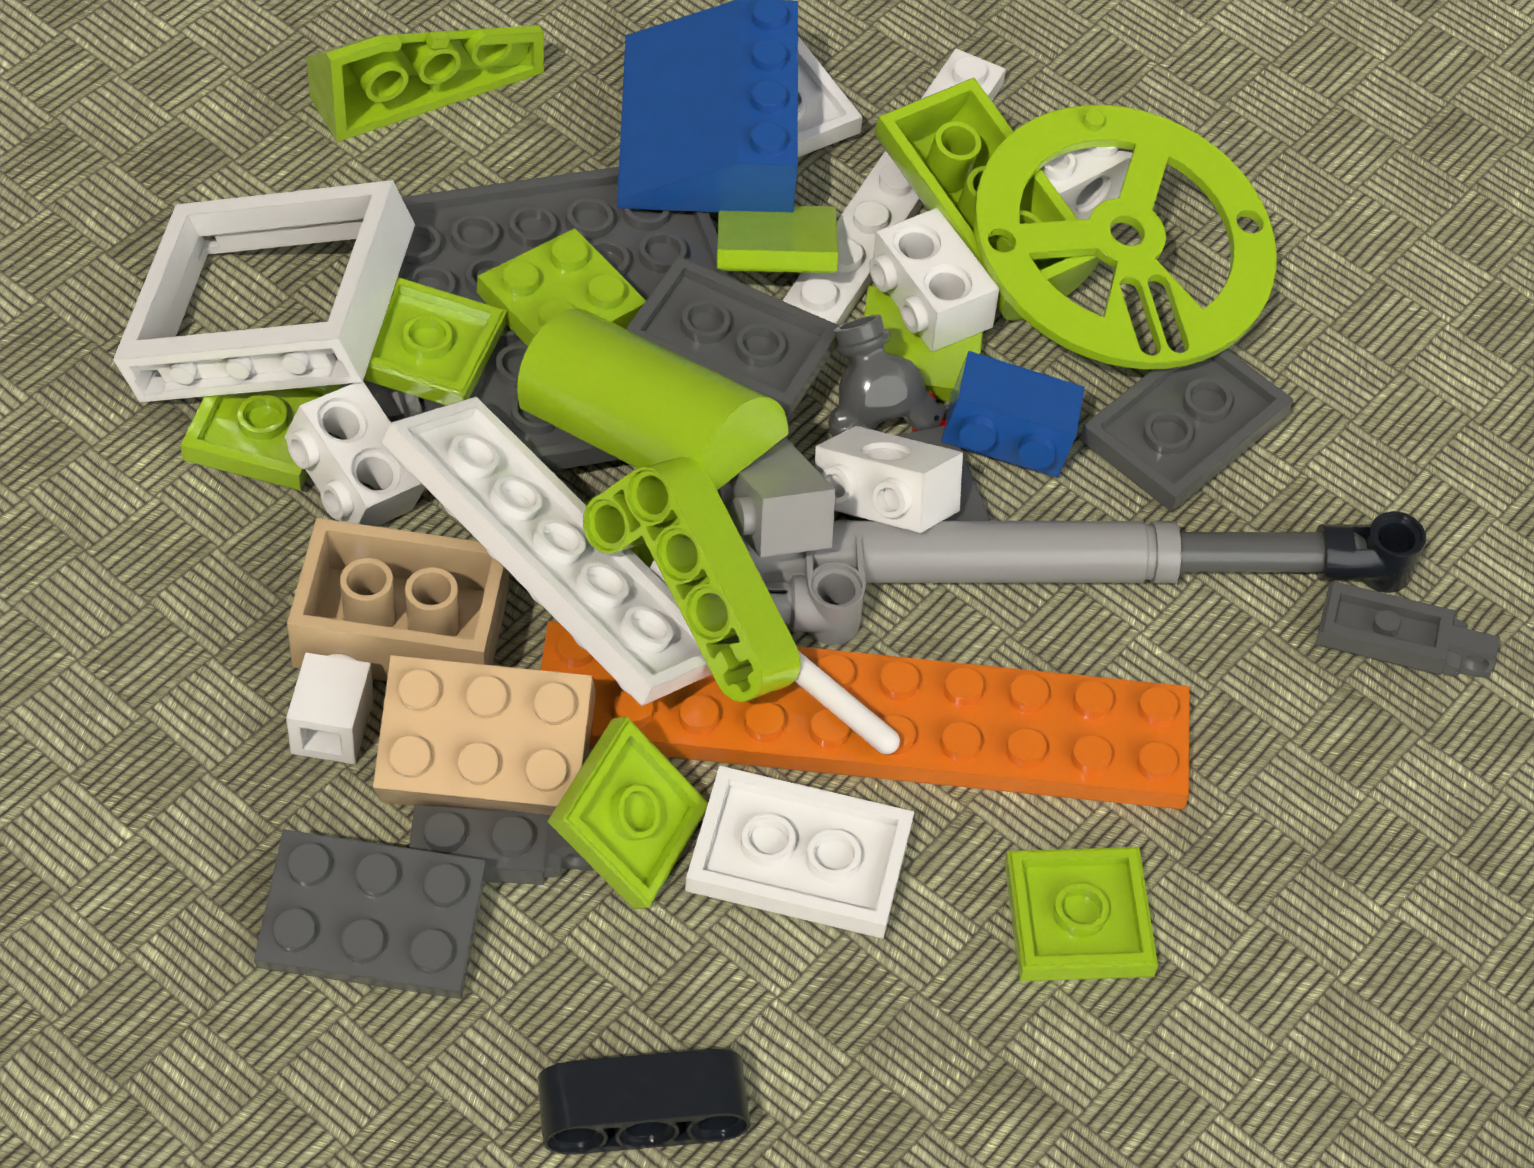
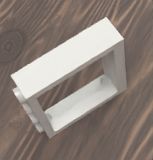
[113,180,415,402]

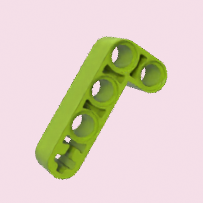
[583,457,800,702]

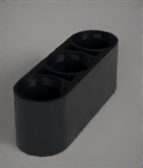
[537,1049,751,1155]

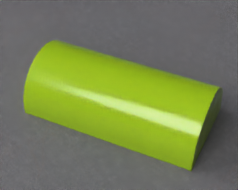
[875,77,1100,321]
[517,308,789,490]

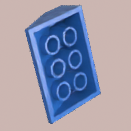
[617,0,798,212]

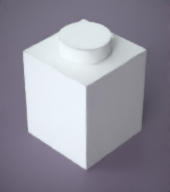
[286,652,374,764]

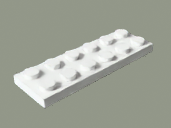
[381,397,712,706]

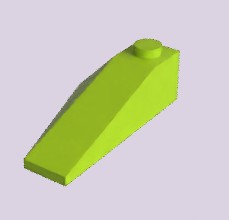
[306,25,544,142]

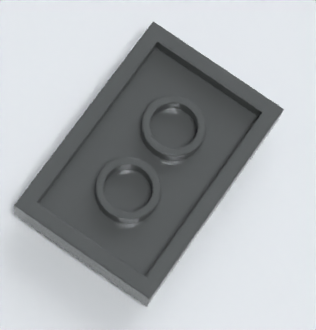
[626,256,840,421]
[1080,345,1293,512]
[254,829,487,999]

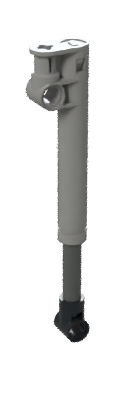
[741,511,1426,646]

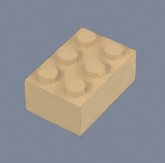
[287,518,509,681]
[373,655,596,816]

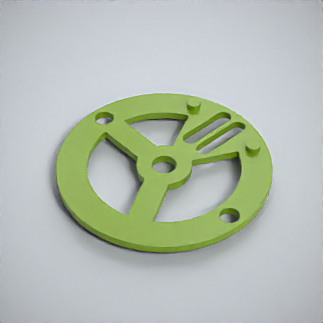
[973,105,1277,369]

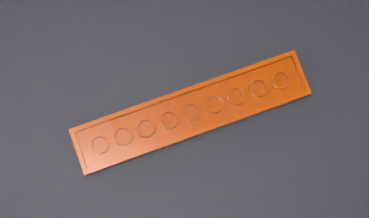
[540,621,1190,810]

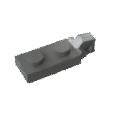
[1315,581,1500,678]
[409,805,595,885]

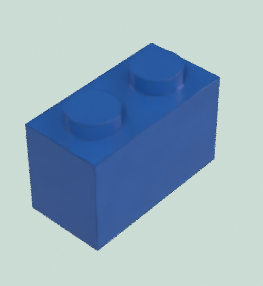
[941,351,1085,478]

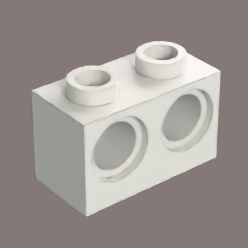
[869,208,1000,352]
[284,382,425,526]

